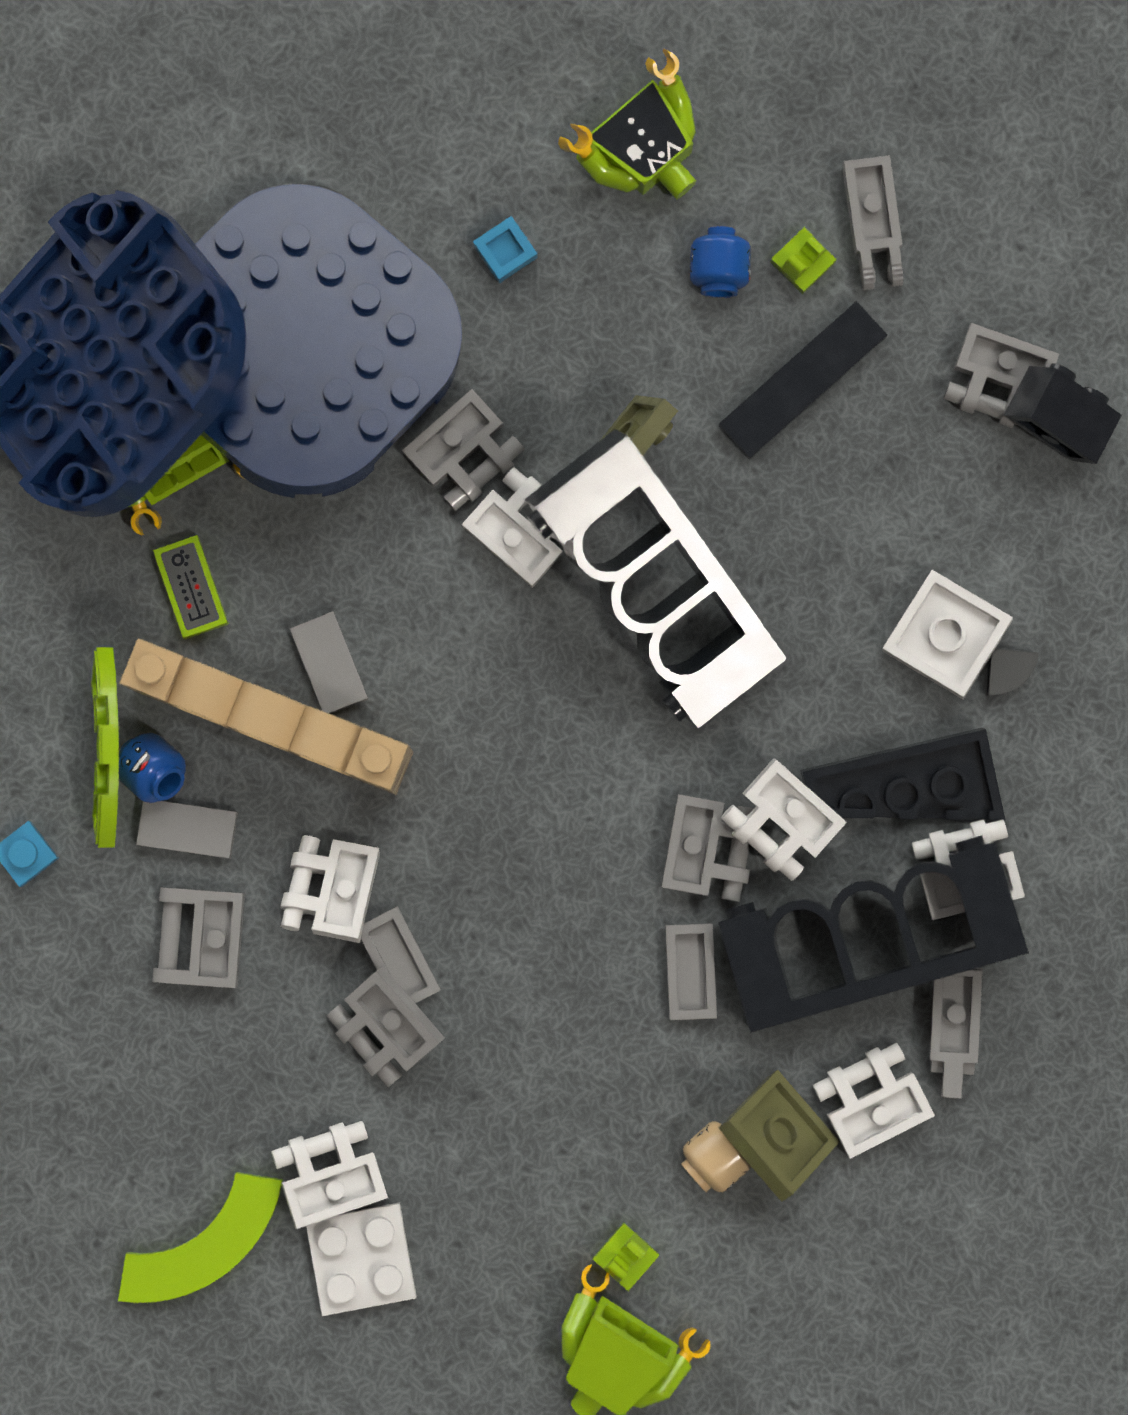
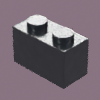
[1004,363,1122,464]

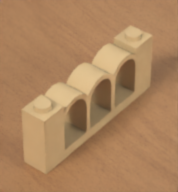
[120,638,414,795]

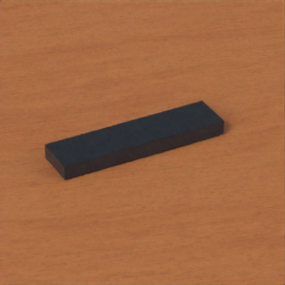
[718,301,888,460]

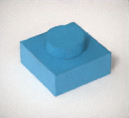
[473,216,538,283]
[0,821,59,887]

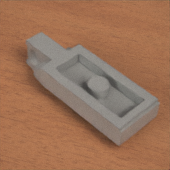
[929,968,983,1099]

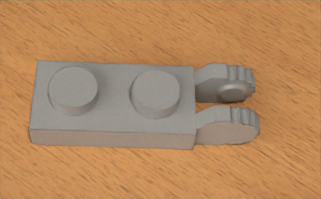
[842,155,903,290]

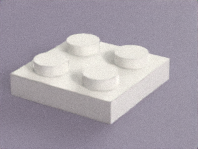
[882,570,1013,699]
[306,1202,417,1316]

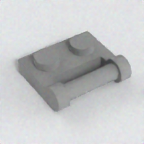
[152,887,245,988]

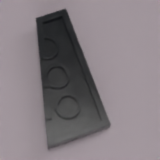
[800,727,1006,820]

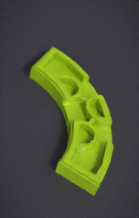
[91,647,119,848]
[118,1172,284,1303]

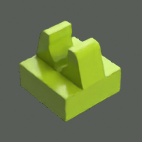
[770,227,837,294]
[592,1222,660,1291]

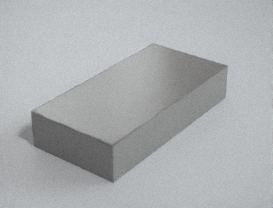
[290,612,368,714]
[136,801,238,859]
[361,906,441,1004]
[665,924,717,1020]

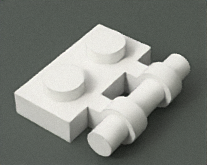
[462,467,563,588]
[721,758,847,881]
[912,819,1025,920]
[280,835,380,943]
[812,1043,935,1159]
[271,1121,388,1229]

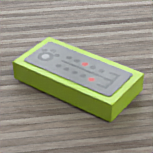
[153,535,229,639]

